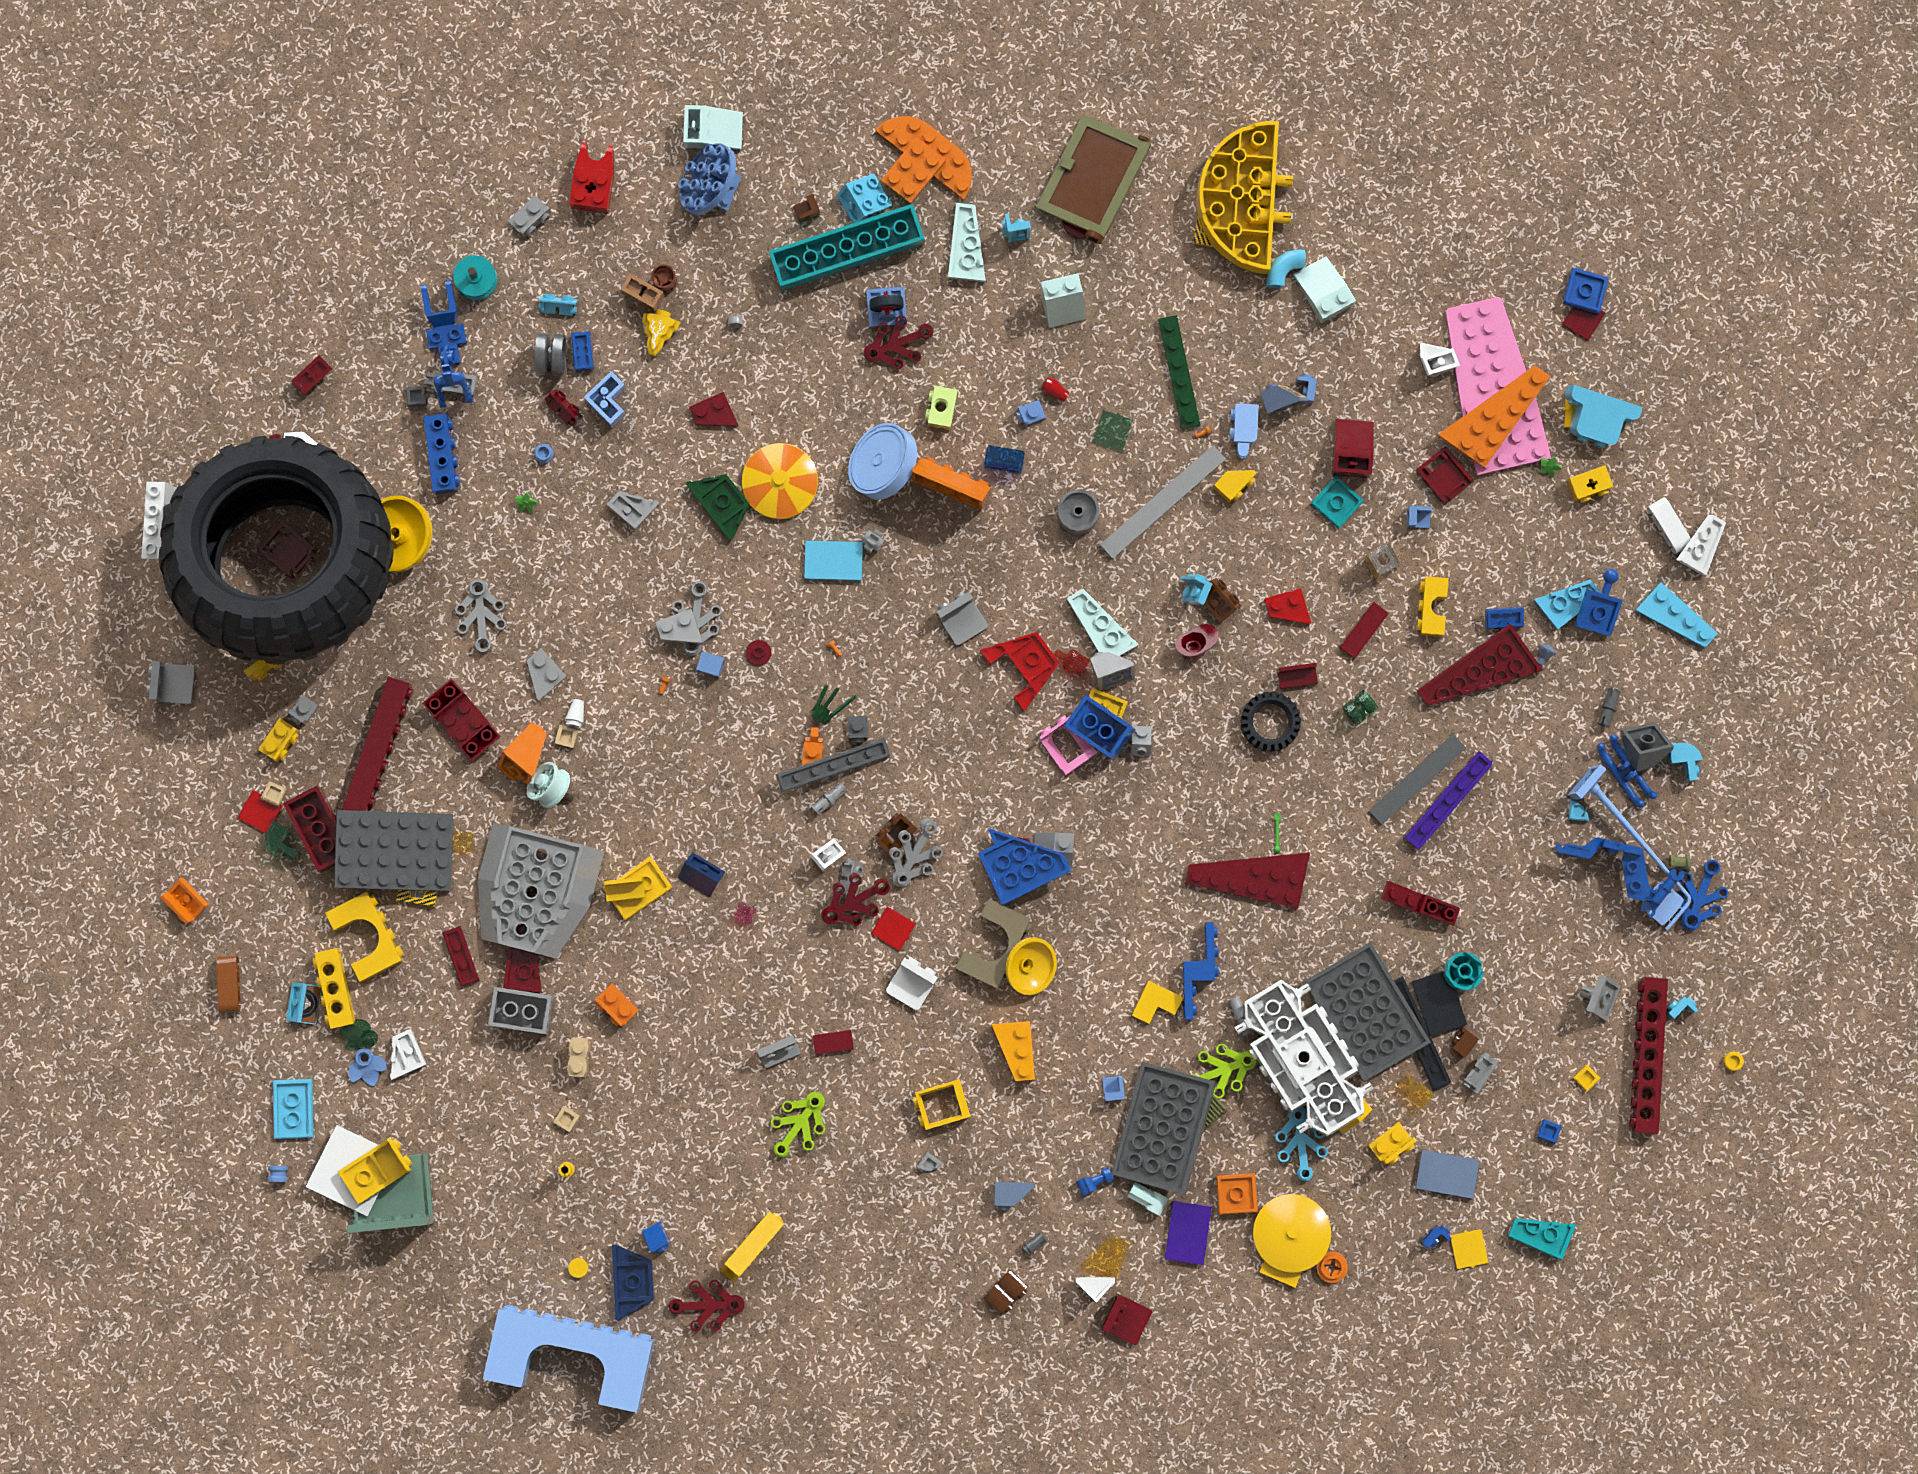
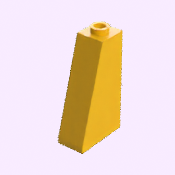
[720,1211,784,1283]

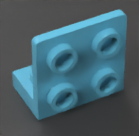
[836,174,892,223]

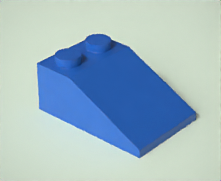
[1064,695,1136,761]

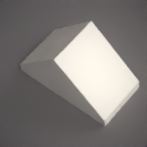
[810,838,846,872]

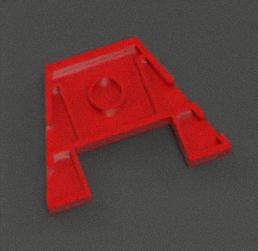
[980,632,1060,711]

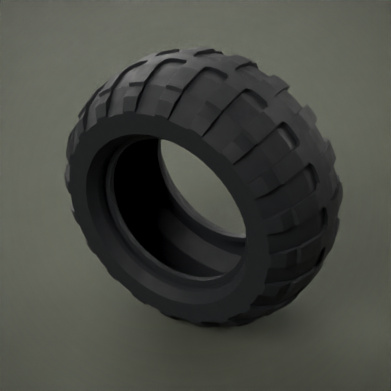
[159,436,394,665]

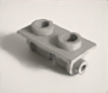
[838,859,863,899]
[1463,1052,1499,1094]

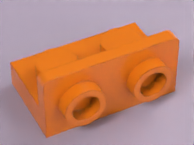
[594,983,639,1027]

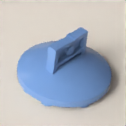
[678,143,741,215]

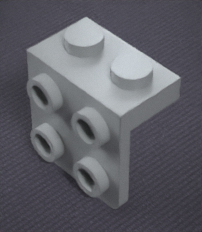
[937,592,988,645]
[146,661,195,704]

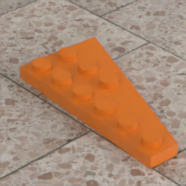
[1437,366,1550,469]

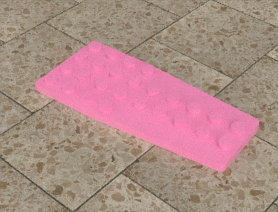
[1445,297,1551,476]

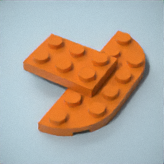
[875,116,972,204]

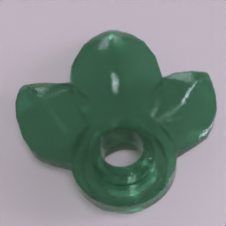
[340,1019,378,1050]

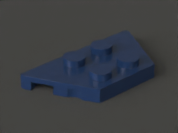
[612,1244,654,1320]

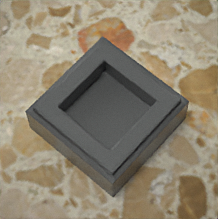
[406,386,427,407]

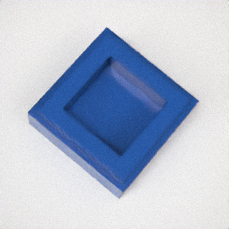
[1537,1119,1562,1144]

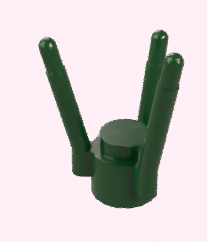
[811,685,857,724]

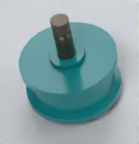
[453,255,497,300]

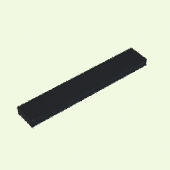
[1394,976,1451,1090]

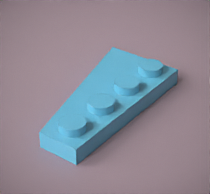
[1635,582,1718,648]

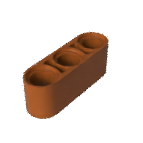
[217,956,241,1013]

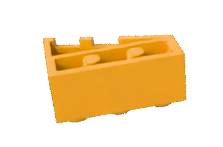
[991,1021,1035,1081]

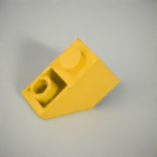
[1213,470,1257,503]

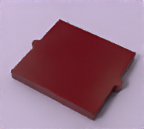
[1562,307,1606,341]

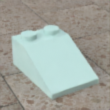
[1293,257,1356,323]

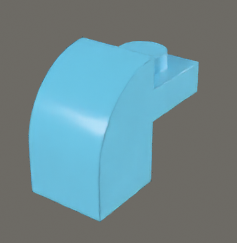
[1667,743,1703,782]

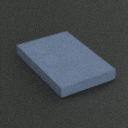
[1415,1150,1480,1199]

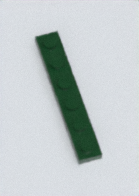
[1158,315,1200,430]

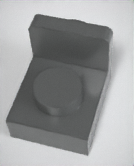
[848,716,868,743]

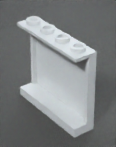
[141,482,177,561]

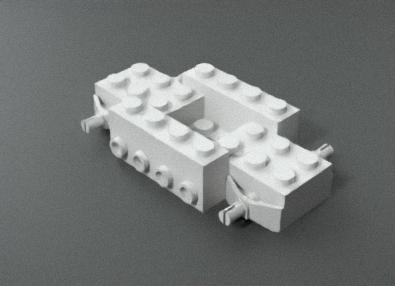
[1234,980,1374,1136]

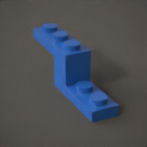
[1183,922,1219,1020]

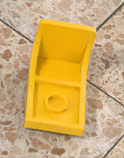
[337,1137,413,1204]

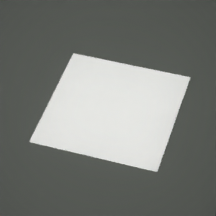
[306,1125,380,1216]

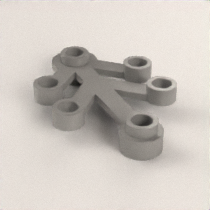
[455,579,507,653]
[672,581,722,656]
[889,818,943,887]

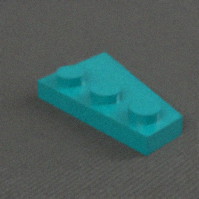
[1507,1218,1576,1261]

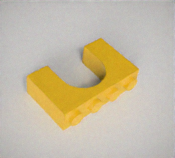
[325,892,404,982]

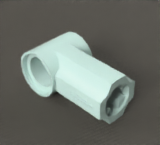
[1127,1182,1169,1216]

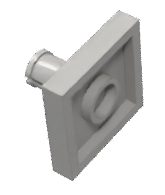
[1580,974,1621,1021]

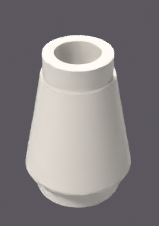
[565,699,584,729]

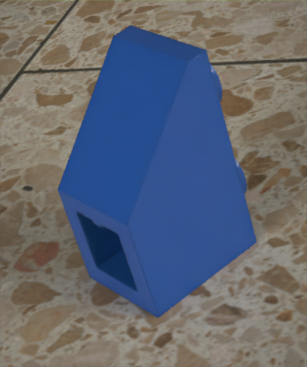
[642,1221,671,1254]

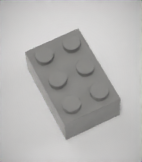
[488,987,554,1035]

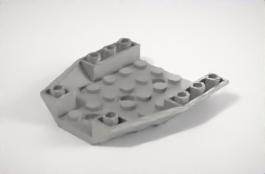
[478,823,605,959]

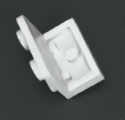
[886,957,938,1010]

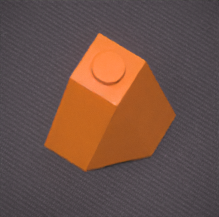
[497,722,547,784]

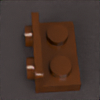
[1204,578,1241,624]

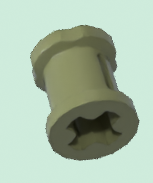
[1668,855,1691,872]

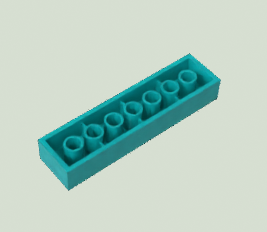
[769,204,925,292]

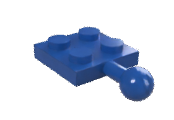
[1575,569,1623,636]

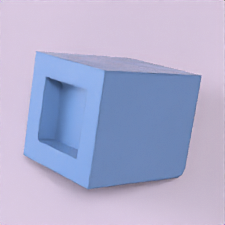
[1407,506,1432,528]
[696,652,725,678]
[1102,1076,1125,1101]

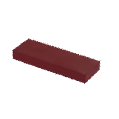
[1339,602,1389,659]
[442,926,480,987]

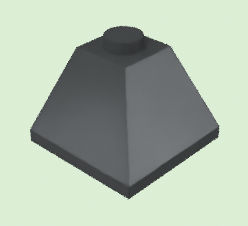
[1621,722,1674,771]

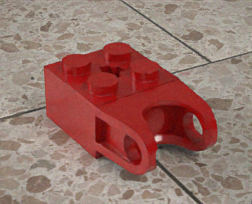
[569,142,614,214]

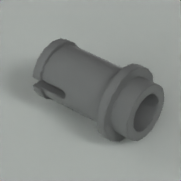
[1022,1232,1047,1256]

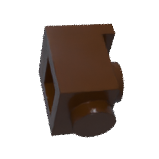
[1449,1028,1479,1059]

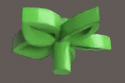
[1539,456,1562,478]
[515,492,538,514]

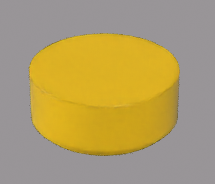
[1723,1052,1744,1071]
[568,1258,588,1278]

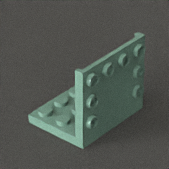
[347,1153,434,1233]

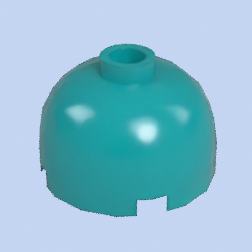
[1444,952,1484,991]

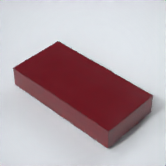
[813,1030,854,1055]

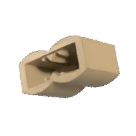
[567,1037,591,1077]

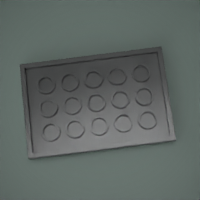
[334,810,453,891]
[1304,942,1431,1082]
[1112,1062,1216,1195]

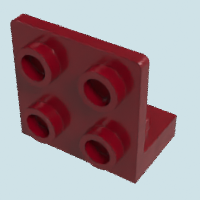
[1101,1294,1152,1345]

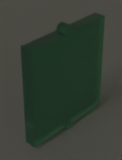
[1093,410,1133,451]

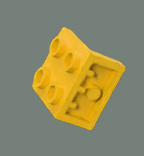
[1368,1122,1417,1165]

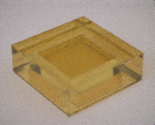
[452,831,474,852]

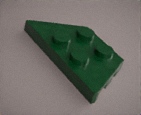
[685,474,750,542]

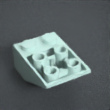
[683,105,743,150]

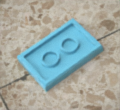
[804,541,863,581]
[273,1079,314,1139]

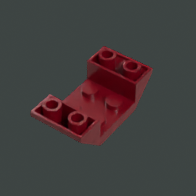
[422,678,501,762]

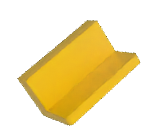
[603,877,646,902]

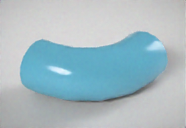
[1266,249,1306,288]

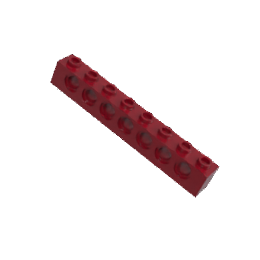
[1629,977,1668,1134]

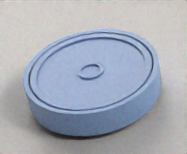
[848,423,917,500]

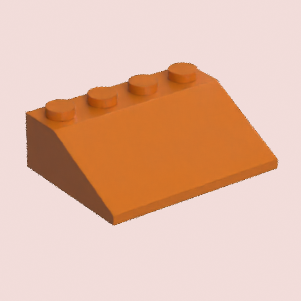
[912,457,991,511]

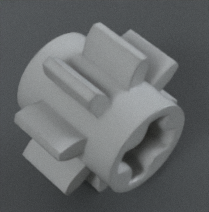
[861,528,885,553]

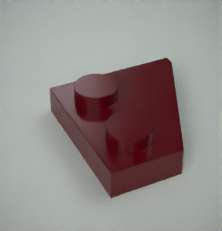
[689,392,739,427]

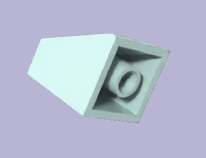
[1040,273,1086,328]

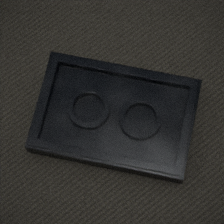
[1411,971,1467,1036]

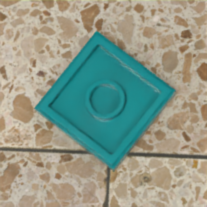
[1311,476,1364,529]

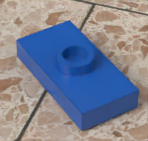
[571,331,594,372]
[1485,607,1524,629]

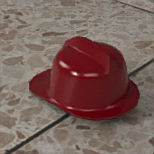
[1175,624,1219,660]

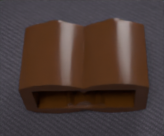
[983,1269,1028,1314]

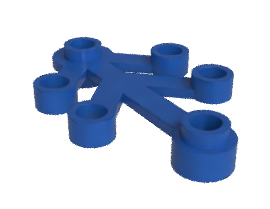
[1676,860,1729,931]

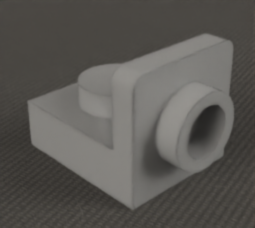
[288,695,319,725]

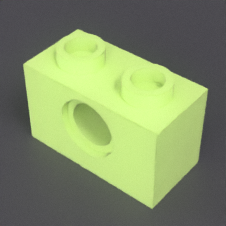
[925,386,957,430]

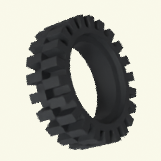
[1241,691,1301,752]

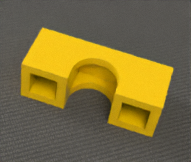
[1416,576,1449,637]

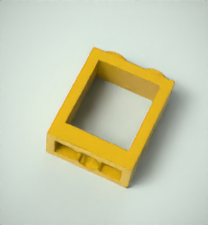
[912,1079,971,1130]

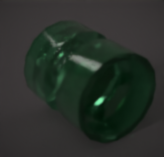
[1342,690,1378,726]

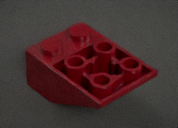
[1331,419,1374,478]

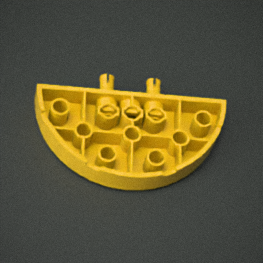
[1196,121,1293,275]

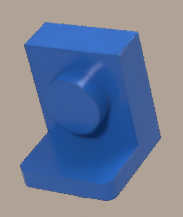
[1420,1225,1452,1248]

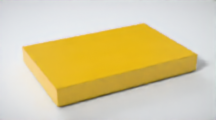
[603,856,673,921]

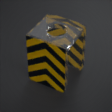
[1363,543,1401,580]

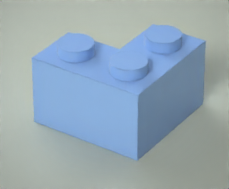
[584,371,626,428]

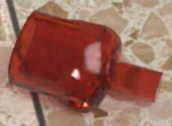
[1054,649,1090,677]

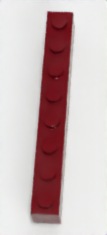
[342,676,414,811]

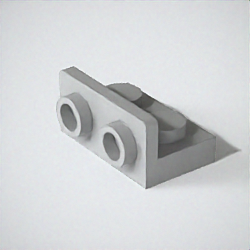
[508,195,551,238]
[757,1035,801,1068]

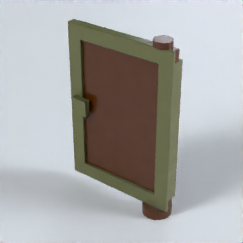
[1036,114,1151,244]

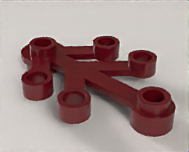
[864,315,933,369]
[821,873,890,926]
[668,1280,745,1332]

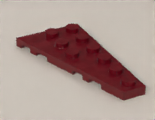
[1416,624,1543,706]
[1185,852,1310,909]

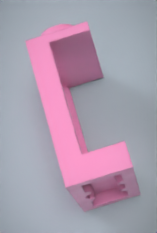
[1039,715,1097,776]

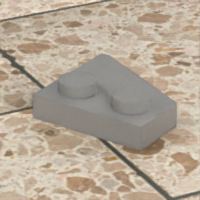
[606,491,659,530]
[655,609,704,645]
[527,648,567,701]

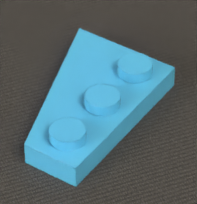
[1533,580,1601,630]

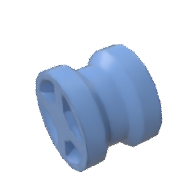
[268,1166,288,1182]

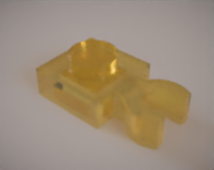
[1398,1075,1434,1109]

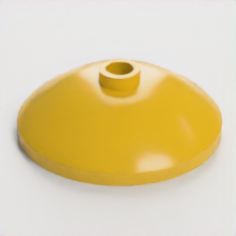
[1006,937,1057,995]

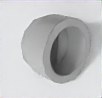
[728,313,743,328]

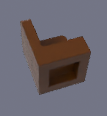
[793,194,821,223]

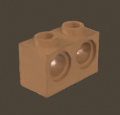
[621,273,665,312]

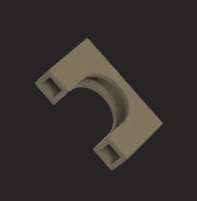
[955,899,1032,989]

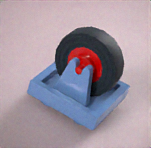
[866,287,907,328]

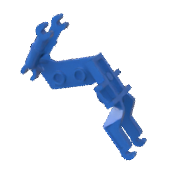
[421,280,473,408]
[1556,837,1685,918]

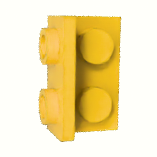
[258,718,299,762]

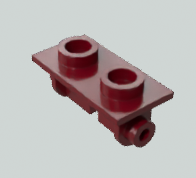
[544,389,582,426]

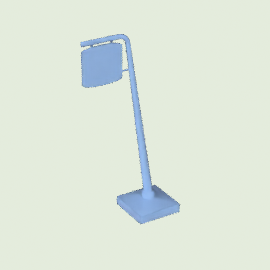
[1568,764,1691,931]

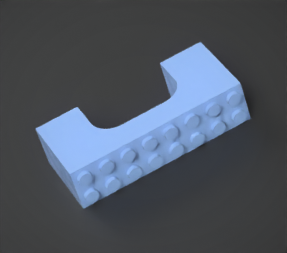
[483,1305,655,1413]

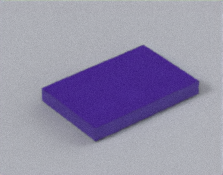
[1165,1201,1212,1265]

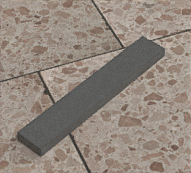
[1368,734,1466,825]
[775,738,890,792]

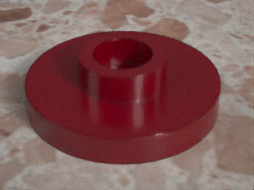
[746,640,772,665]

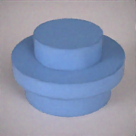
[534,444,554,463]

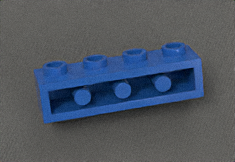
[424,414,461,494]

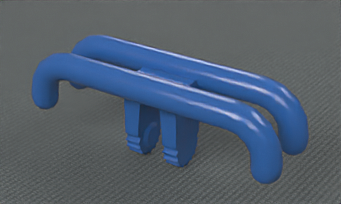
[1597,734,1657,808]

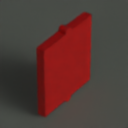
[237,790,283,834]
[871,906,916,951]

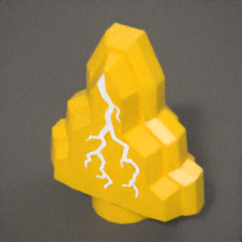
[642,309,681,356]

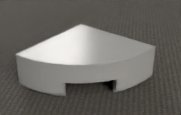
[916,1152,943,1171]

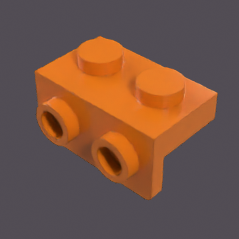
[160,877,209,924]

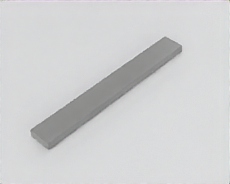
[1100,445,1226,559]

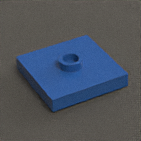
[1562,267,1609,314]

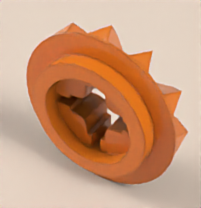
[1317,1252,1348,1283]

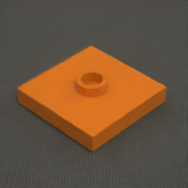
[1216,1173,1258,1215]

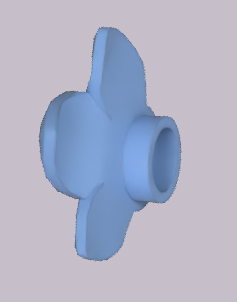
[349,1049,387,1086]

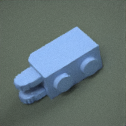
[1230,404,1259,459]

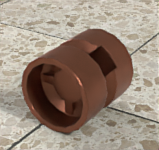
[651,264,678,294]

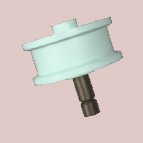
[527,762,574,808]

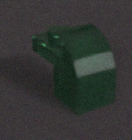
[265,821,302,861]

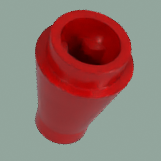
[1040,377,1070,402]

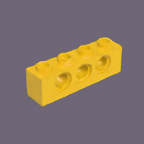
[313,948,356,1029]

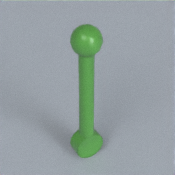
[1273,813,1281,853]

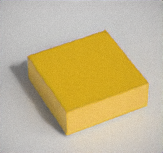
[1573,1065,1601,1092]

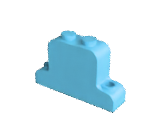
[1565,385,1643,448]

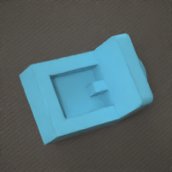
[1666,997,1698,1019]

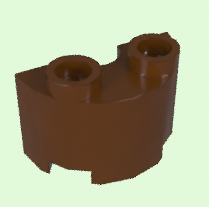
[875,813,918,856]

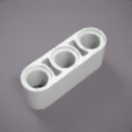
[1647,497,1691,554]

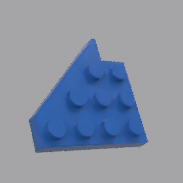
[978,829,1072,905]

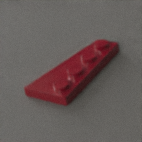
[503,924,542,993]

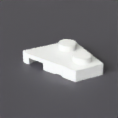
[390,1029,427,1080]

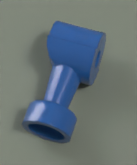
[1076,1167,1114,1196]

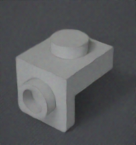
[1131,726,1151,757]

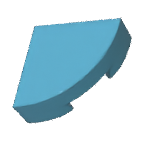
[1569,800,1589,821]

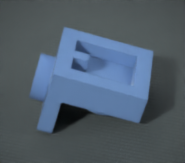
[1296,374,1317,404]
[1016,400,1046,427]

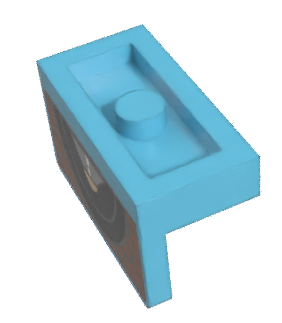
[286,982,322,1025]

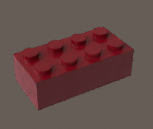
[283,785,336,873]

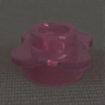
[734,902,756,925]

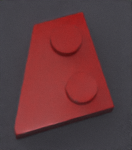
[1264,588,1311,624]

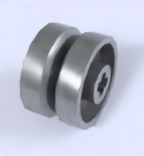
[534,333,566,376]
[1057,489,1100,535]

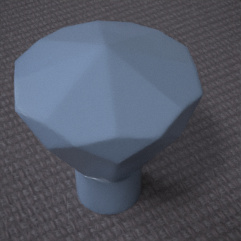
[1537,644,1556,665]

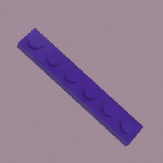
[1404,751,1494,850]

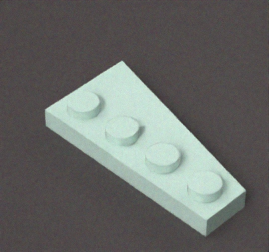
[948,203,986,282]
[1067,589,1139,656]

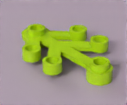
[1191,1044,1257,1099]
[771,1092,826,1157]

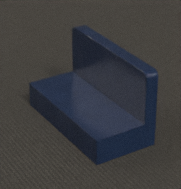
[678,852,725,897]

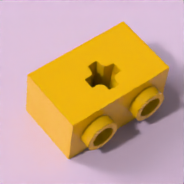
[1567,465,1614,503]

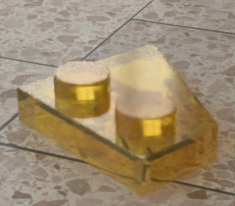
[1082,1235,1130,1278]

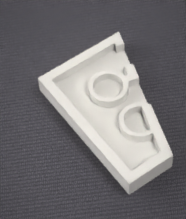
[1676,515,1726,575]

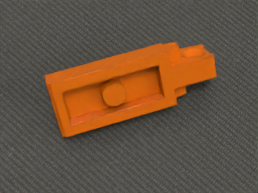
[802,727,823,782]

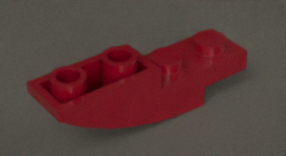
[1380,881,1460,926]

